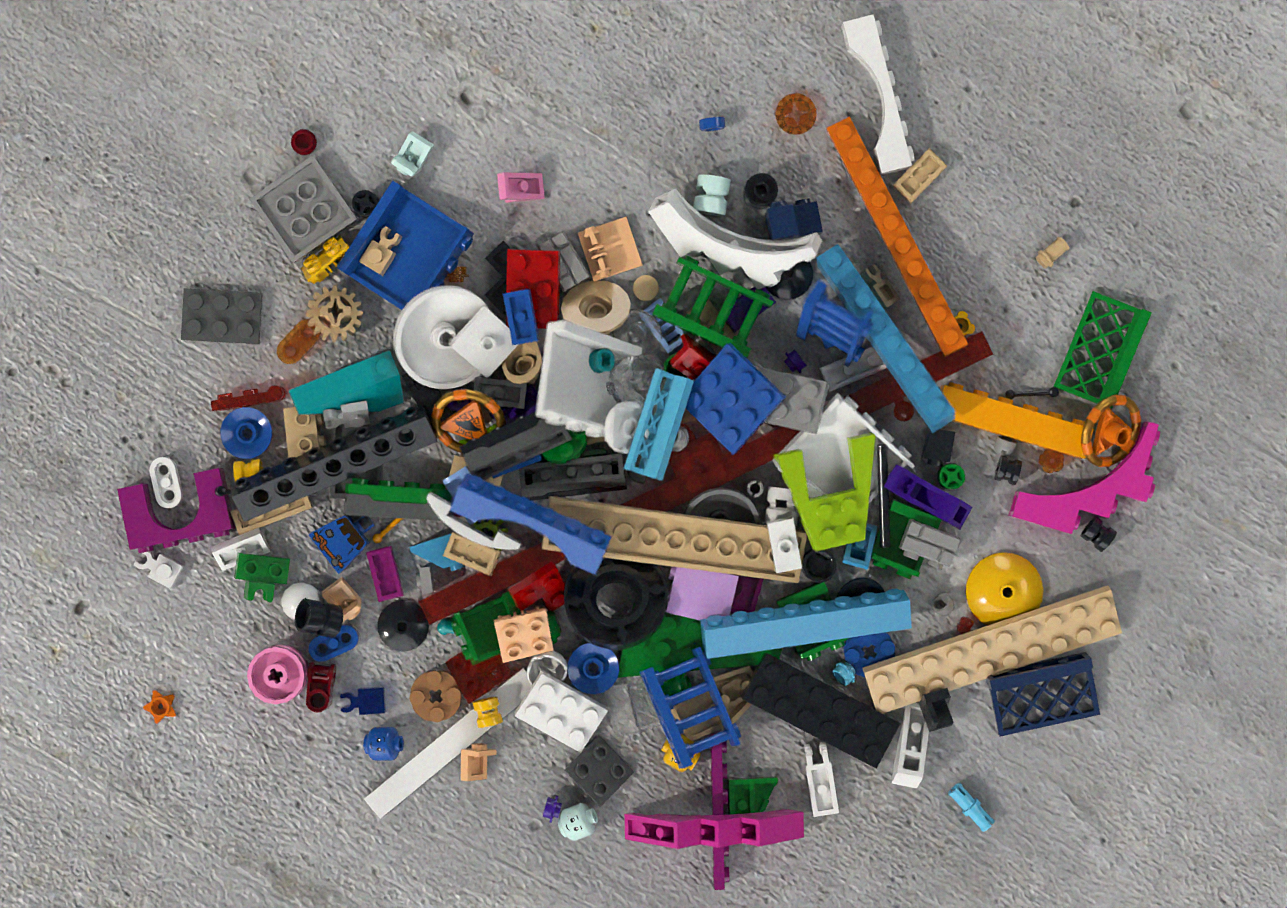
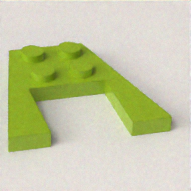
[774,432,875,551]

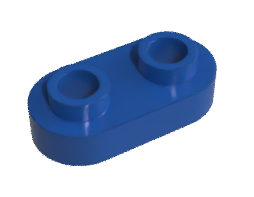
[309,625,359,662]

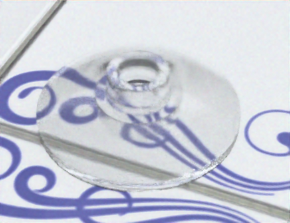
[612,309,662,356]

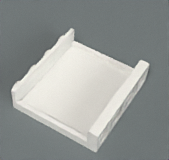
[536,320,642,442]
[772,393,915,503]

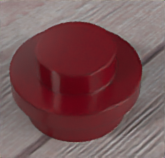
[291,129,317,155]

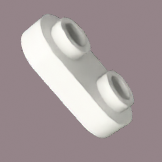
[149,457,183,508]

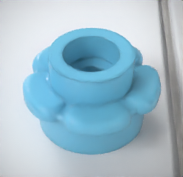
[832,662,856,686]

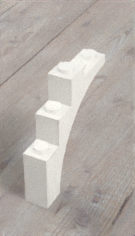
[648,189,822,289]

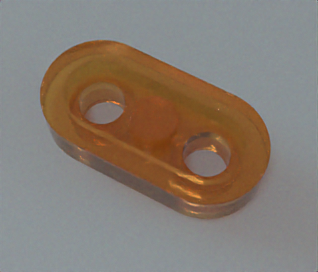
[277,319,321,364]

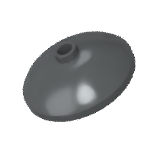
[683,487,760,524]

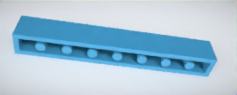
[816,244,955,433]
[700,589,912,659]

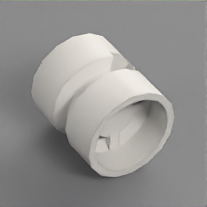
[764,486,799,526]

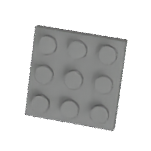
[249,155,358,264]

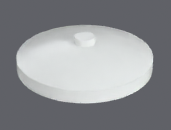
[393,286,491,389]

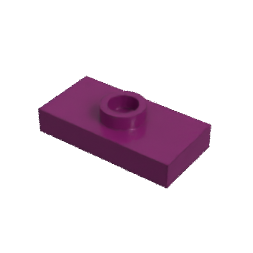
[366,546,404,602]

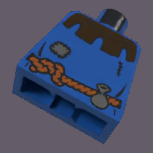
[309,515,375,574]

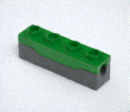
[343,478,452,521]

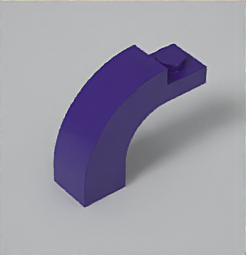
[884,464,973,530]

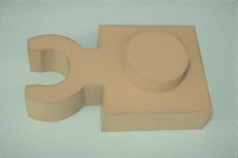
[359,226,402,276]

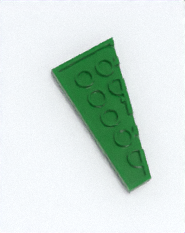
[617,602,782,678]

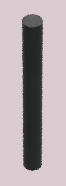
[877,444,891,548]

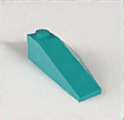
[289,350,404,415]

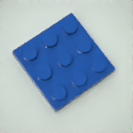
[686,343,786,454]

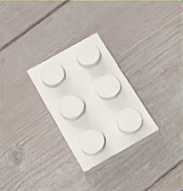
[514,670,608,753]

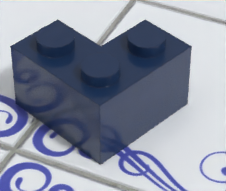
[765,198,823,241]

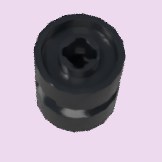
[743,173,778,210]
[801,548,837,583]
[294,598,343,638]

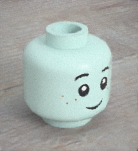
[558,803,598,841]

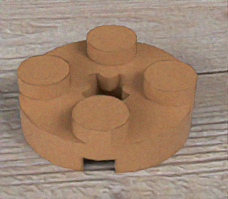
[409,670,462,722]

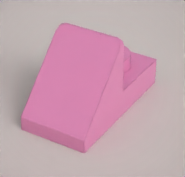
[497,172,545,203]

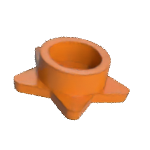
[143,690,176,724]

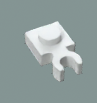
[134,551,184,589]

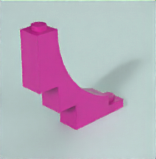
[624,809,804,849]

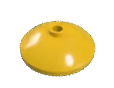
[965,552,1043,626]

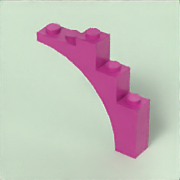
[1008,422,1160,534]

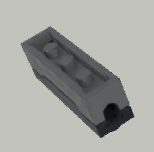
[460,412,572,480]
[519,453,627,501]

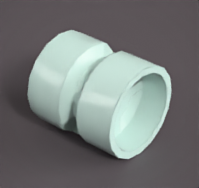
[693,175,731,217]

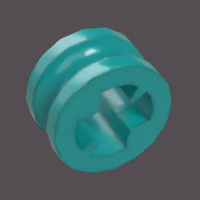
[589,348,615,373]

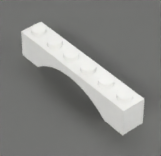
[841,14,915,176]

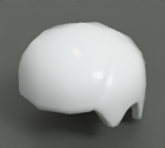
[281,582,323,620]
[527,651,568,685]

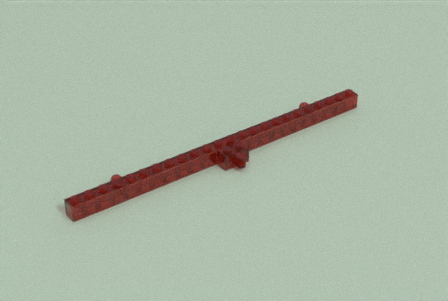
[419,331,993,625]

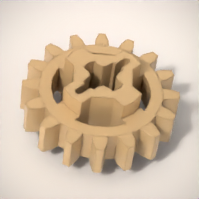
[306,285,363,343]

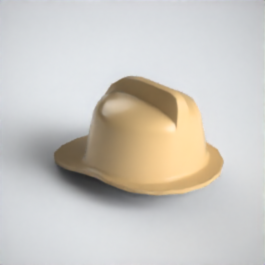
[501,341,543,384]

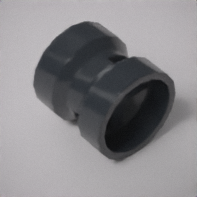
[1080,516,1117,552]

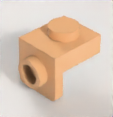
[321,577,362,622]
[461,743,497,781]

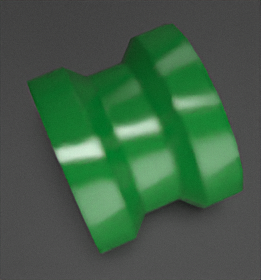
[937,464,965,489]

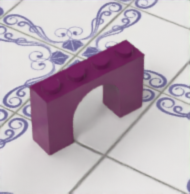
[117,468,236,554]

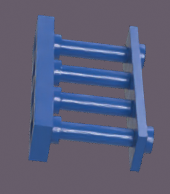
[796,279,874,368]
[640,647,741,769]

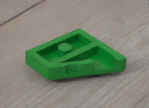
[727,777,778,815]

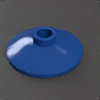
[220,407,272,459]
[567,643,619,694]

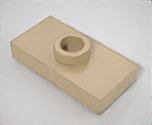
[893,148,947,204]
[443,532,501,576]

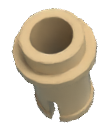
[1036,236,1070,269]

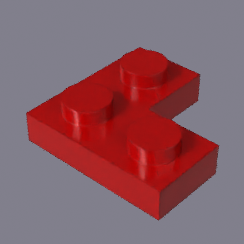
[508,561,565,611]

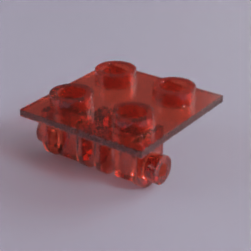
[445,652,512,704]

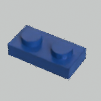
[503,289,540,345]

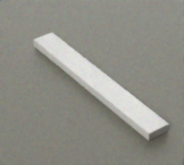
[364,667,532,819]

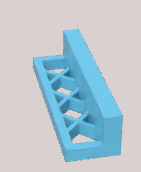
[624,368,694,481]

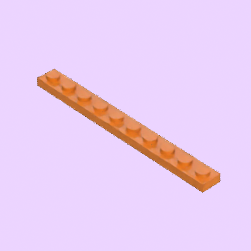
[826,116,968,357]

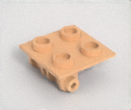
[578,217,643,282]
[493,606,554,663]

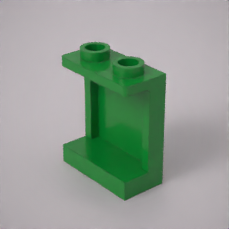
[871,500,942,580]
[776,582,849,661]
[451,591,521,665]

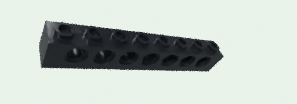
[230,405,437,522]

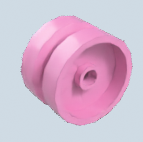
[247,644,308,704]

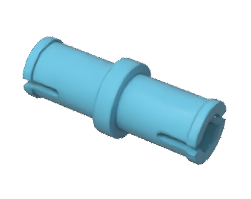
[948,783,995,832]

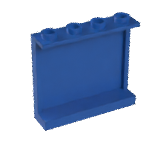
[336,181,474,310]

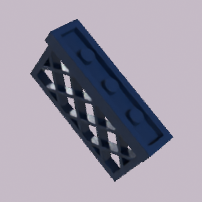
[986,652,1100,737]

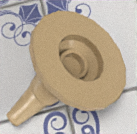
[561,280,631,336]

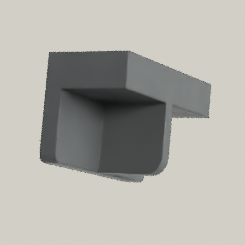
[472,377,528,409]

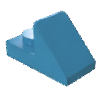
[842,523,878,570]

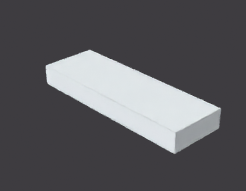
[819,347,887,392]

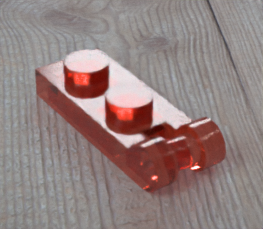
[210,385,287,412]

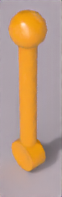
[372,518,403,544]

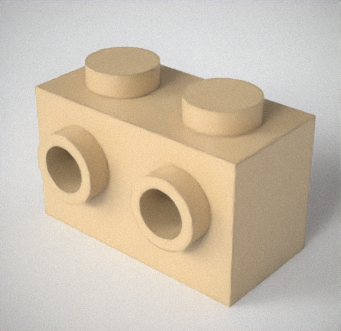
[283,407,326,458]

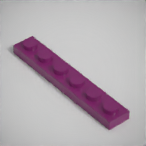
[710,731,730,890]

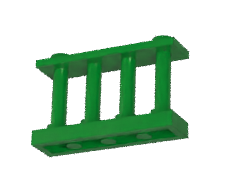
[652,255,774,358]

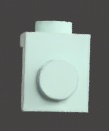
[391,131,434,176]

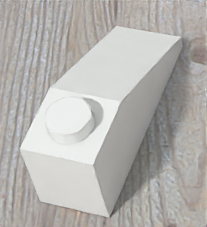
[892,703,929,788]

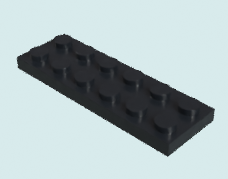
[741,652,901,769]

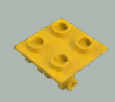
[301,235,350,284]

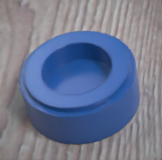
[699,117,726,132]

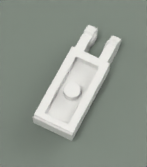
[804,741,839,817]

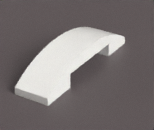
[426,492,521,550]

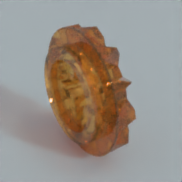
[775,93,817,135]

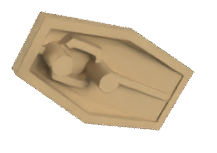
[671,666,753,741]

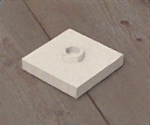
[449,306,519,378]

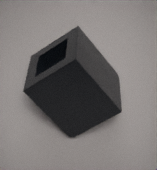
[919,688,953,732]

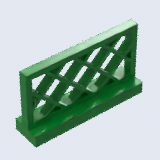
[1053,291,1152,410]

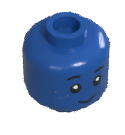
[363,727,404,761]

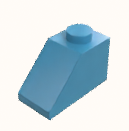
[409,532,466,571]

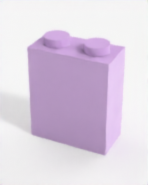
[666,566,739,620]

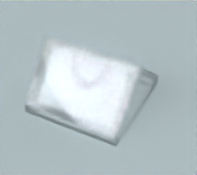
[603,677,661,737]

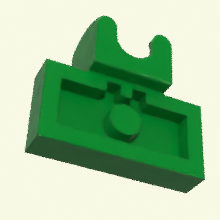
[234,552,290,603]

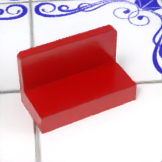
[670,333,716,381]

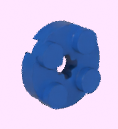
[843,632,895,677]

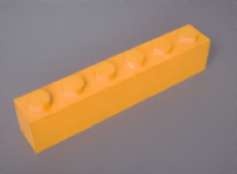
[940,382,1094,459]

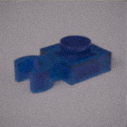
[340,687,386,715]

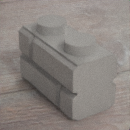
[537,232,591,293]
[899,519,960,570]

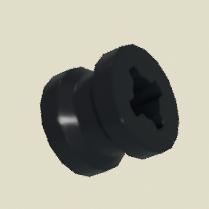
[352,190,379,218]
[994,455,1022,485]

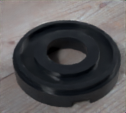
[564,557,668,650]

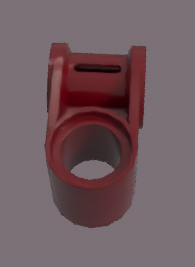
[306,662,336,713]

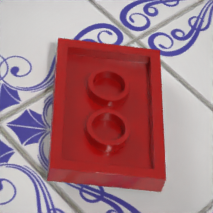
[506,249,560,329]

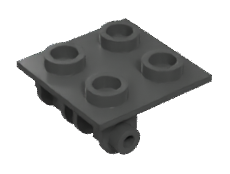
[565,735,634,807]

